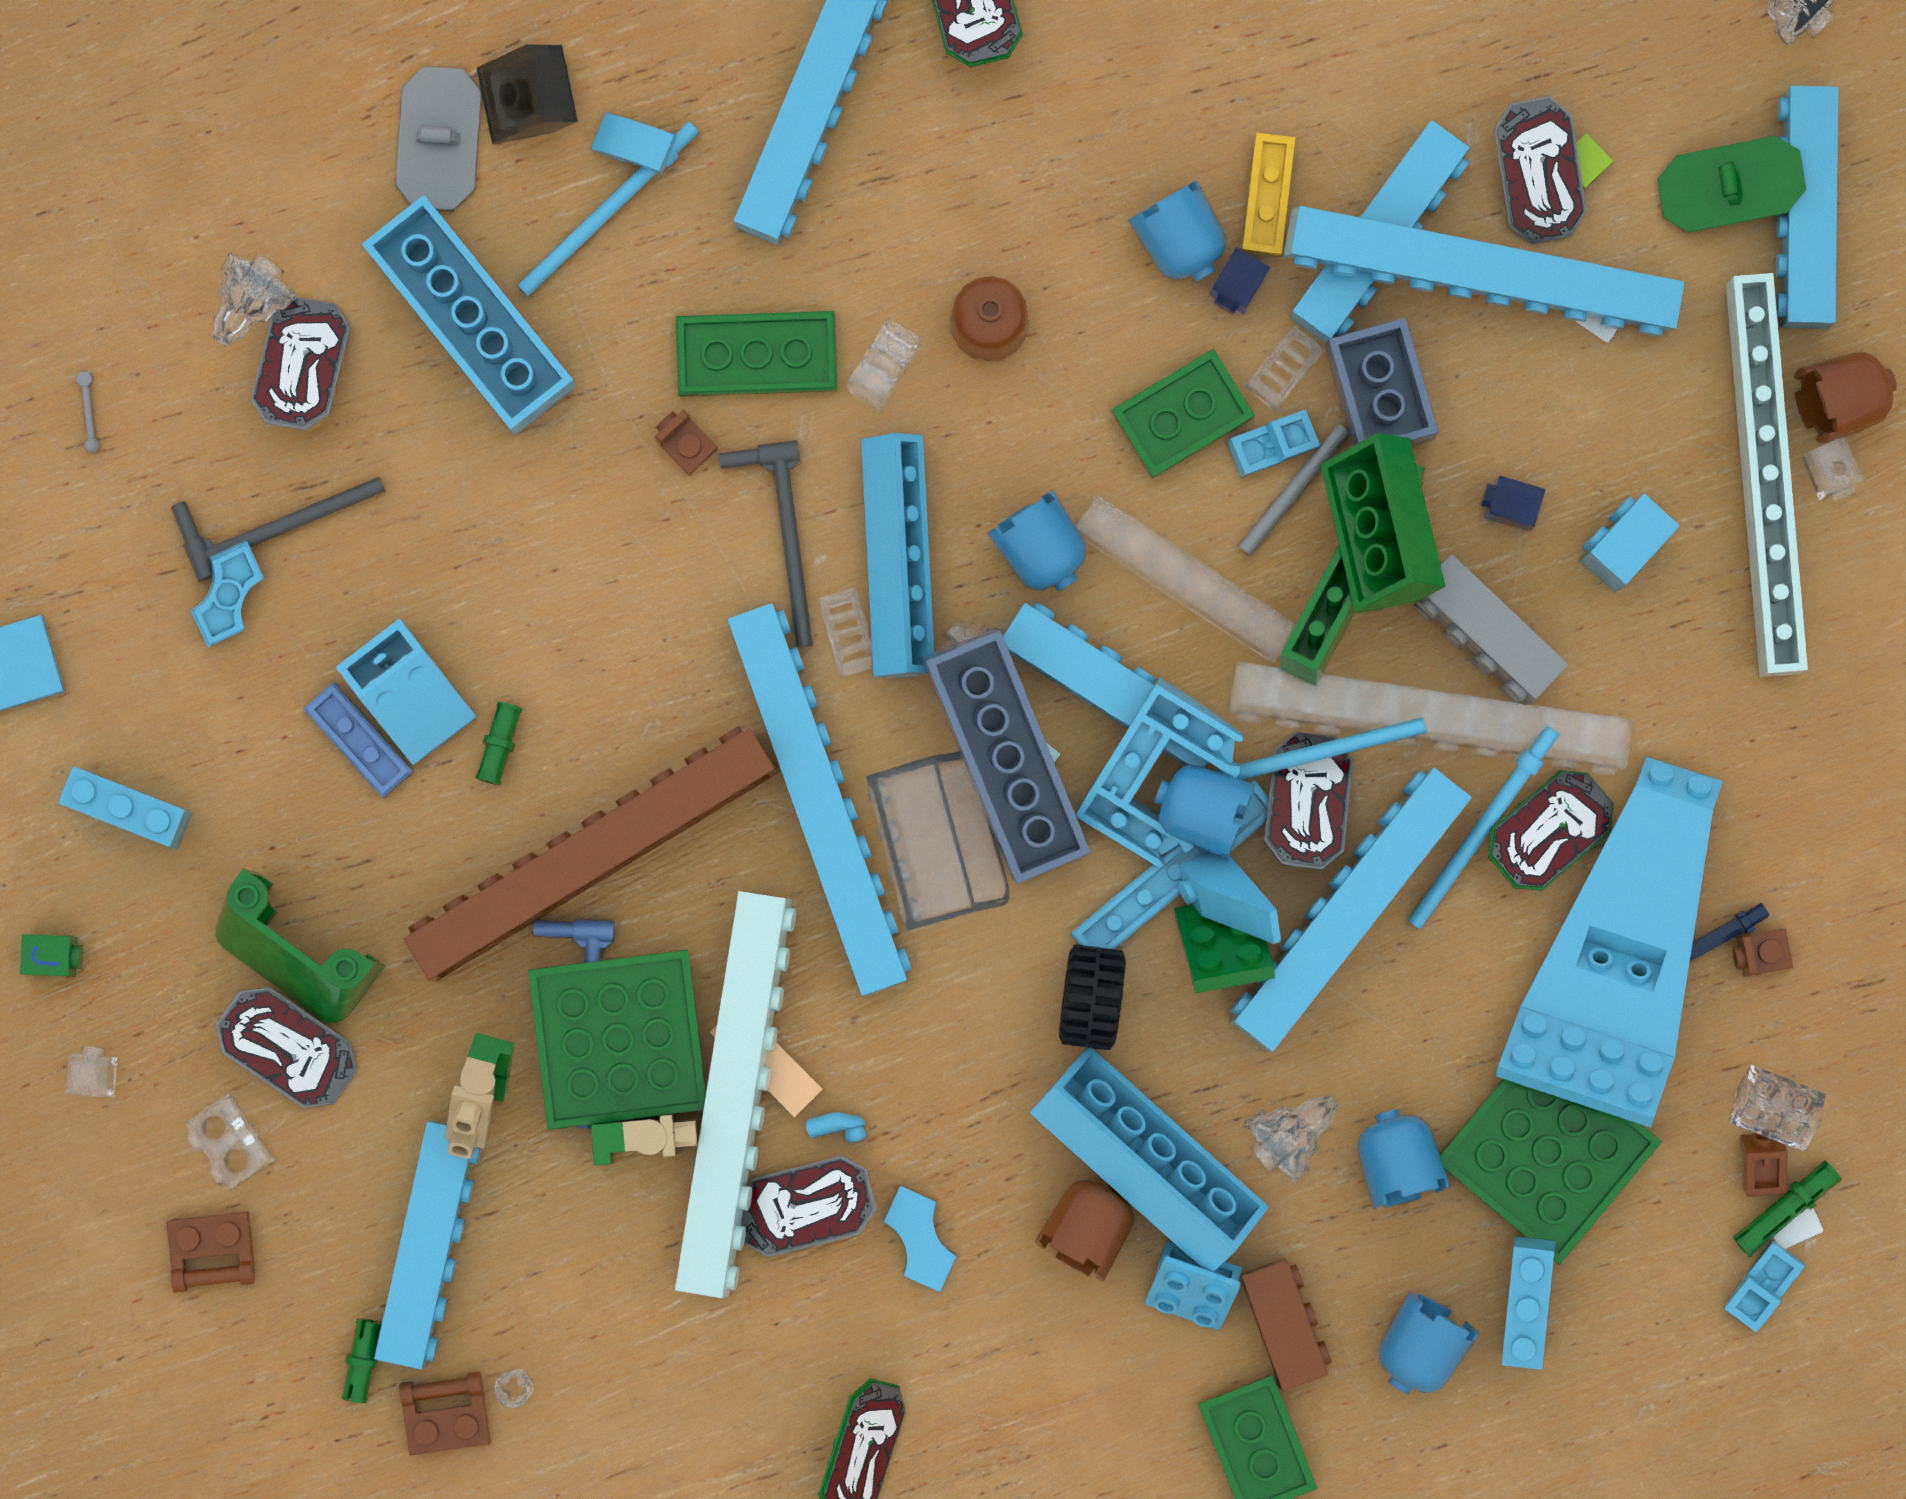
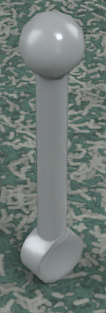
[76,371,100,453]

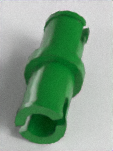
[475,702,522,785]
[341,1318,382,1403]

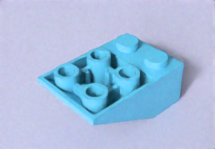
[335,618,477,766]

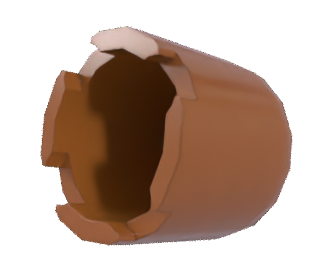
[950,276,1029,361]
[1794,352,1897,444]
[1034,1179,1134,1282]

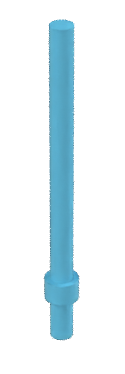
[517,121,699,296]
[1215,717,1427,780]
[1408,725,1560,929]

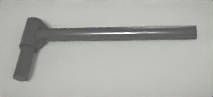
[719,440,813,648]
[171,477,385,582]

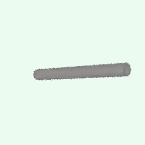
[1238,424,1350,556]

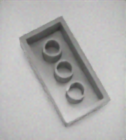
[1413,554,1569,705]

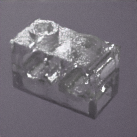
[846,318,922,412]
[1729,1064,1826,1152]
[185,1095,275,1189]

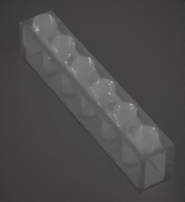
[1075,495,1296,663]

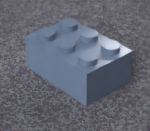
[1325,318,1439,446]

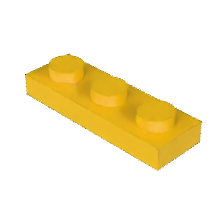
[1241,132,1296,257]

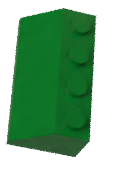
[1320,432,1446,613]

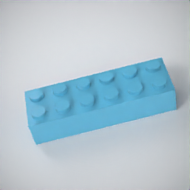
[362,195,577,436]
[1029,1048,1269,1272]

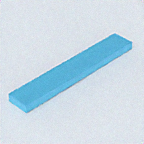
[1070,780,1269,949]

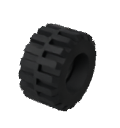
[1059,944,1126,1050]

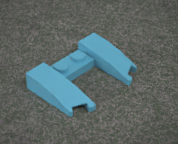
[1075,677,1243,868]

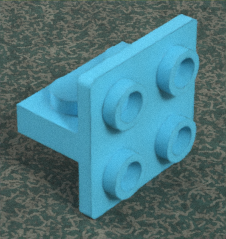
[1145,1241,1242,1330]

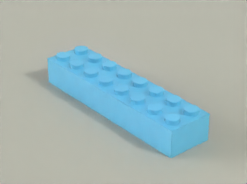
[1229,767,1472,1052]

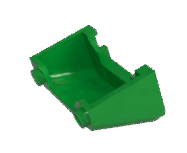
[215,868,385,1023]

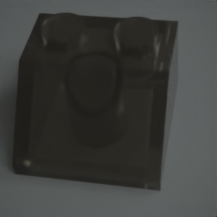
[477,44,578,144]

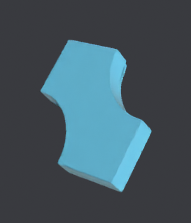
[190,540,264,647]
[884,1185,957,1292]

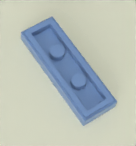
[304,683,413,798]

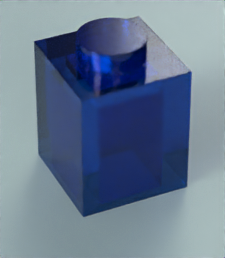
[1210,247,1270,314]
[1481,475,1546,532]

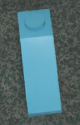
[1178,852,1281,944]

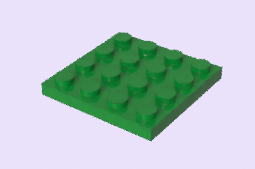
[528,949,706,1130]
[1440,1079,1662,1265]

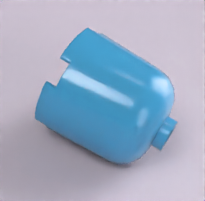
[1128,180,1226,282]
[987,490,1086,591]
[1154,765,1255,859]
[1358,1109,1450,1209]
[1378,1291,1479,1394]

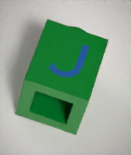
[20,934,83,977]

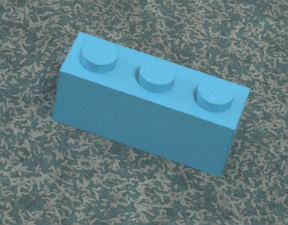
[58,766,192,849]
[1502,1236,1555,1370]

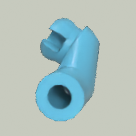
[806,1112,867,1143]

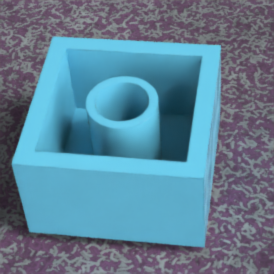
[1580,493,1680,593]

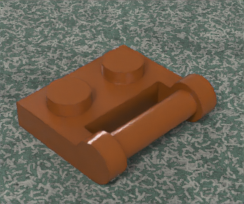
[167,1211,255,1293]
[399,1371,491,1455]

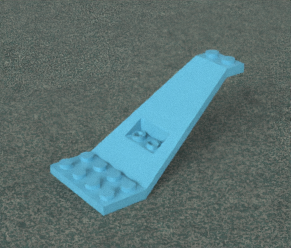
[1496,757,1723,1128]

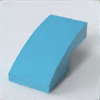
[591,113,677,175]
[1226,409,1320,478]
[1724,1240,1805,1333]

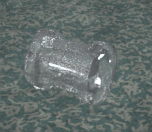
[494,1369,534,1408]

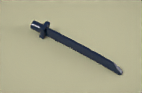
[1637,903,1770,976]

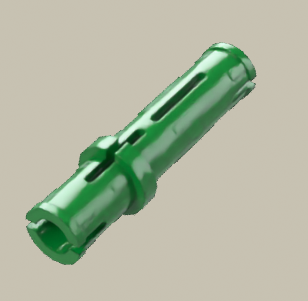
[1733,1160,1842,1257]

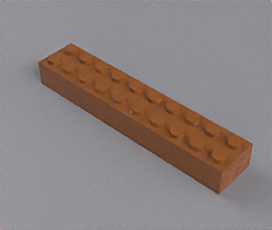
[403,726,778,982]

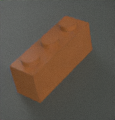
[1240,1258,1332,1391]

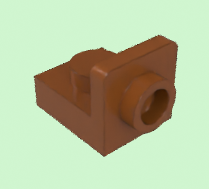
[655,410,718,476]
[1732,928,1793,977]
[1740,1130,1788,1196]

